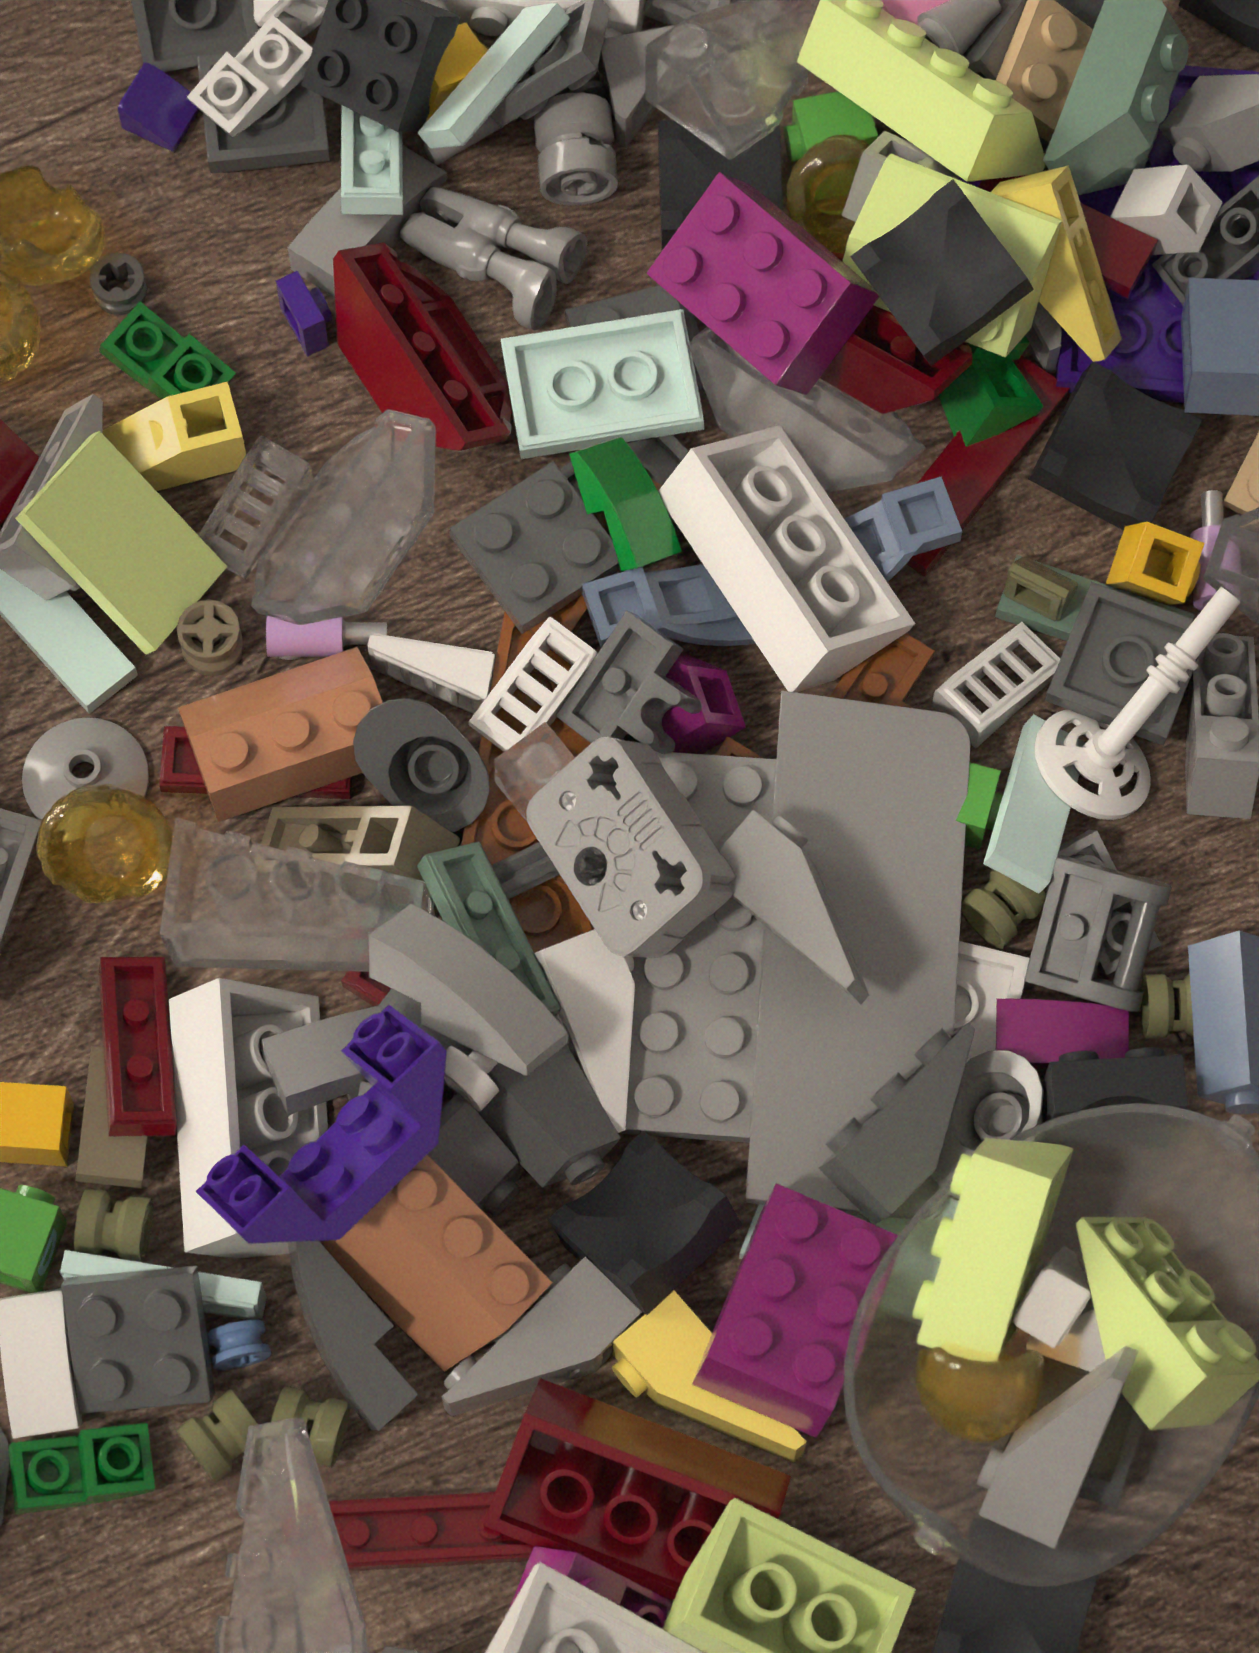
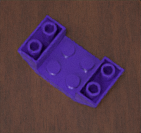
[195,1005,447,1244]

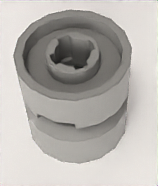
[533,93,618,206]

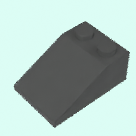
[131,0,259,72]

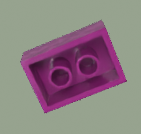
[646,172,879,395]
[692,1183,900,1438]

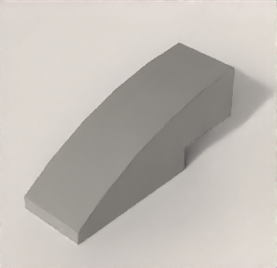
[287,145,447,297]
[369,904,568,1076]
[262,1006,381,1116]

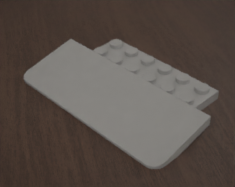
[620,691,970,1219]

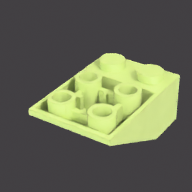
[1076,1217,1259,1430]

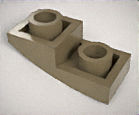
[75,1046,147,1188]

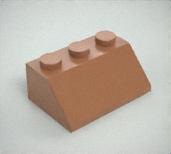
[178,647,383,822]
[319,1155,552,1372]

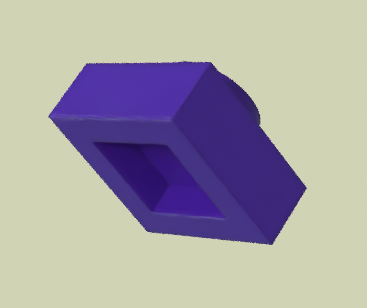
[276,270,332,357]

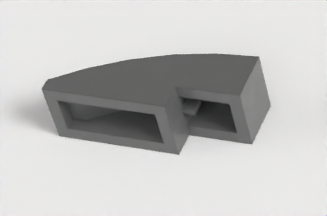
[288,1241,418,1431]

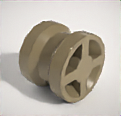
[177,599,244,676]

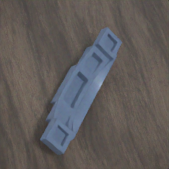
[582,477,962,648]

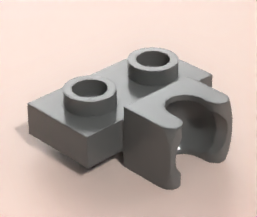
[556,611,702,754]

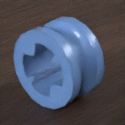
[207,1320,271,1370]

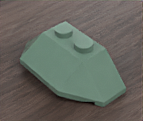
[1043,0,1189,195]

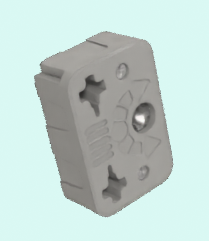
[526,737,735,958]

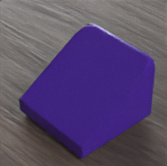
[118,62,200,152]

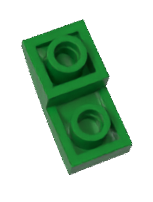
[99,301,236,399]
[569,437,682,571]
[8,1423,155,1514]

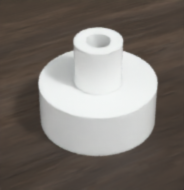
[444,1046,499,1111]

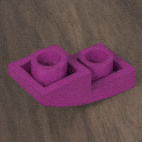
[996,998,1129,1068]

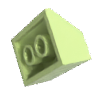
[842,154,1062,358]
[912,1138,1073,1370]
[663,1498,916,1653]

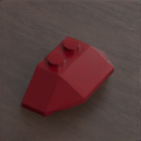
[333,242,512,451]
[820,251,973,415]

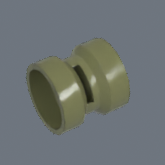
[961,869,1046,949]
[1141,973,1194,1038]
[74,1188,154,1262]
[267,1385,351,1468]
[175,1389,267,1483]

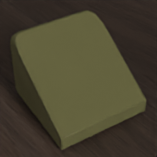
[1003,557,1078,621]

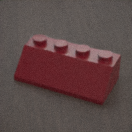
[483,1378,791,1601]

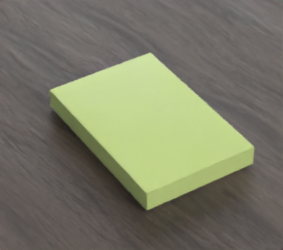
[15,430,227,655]

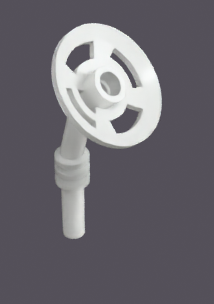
[1034,587,1241,820]

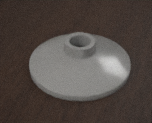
[22,718,149,839]

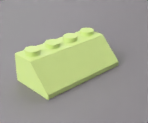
[797,0,1046,182]

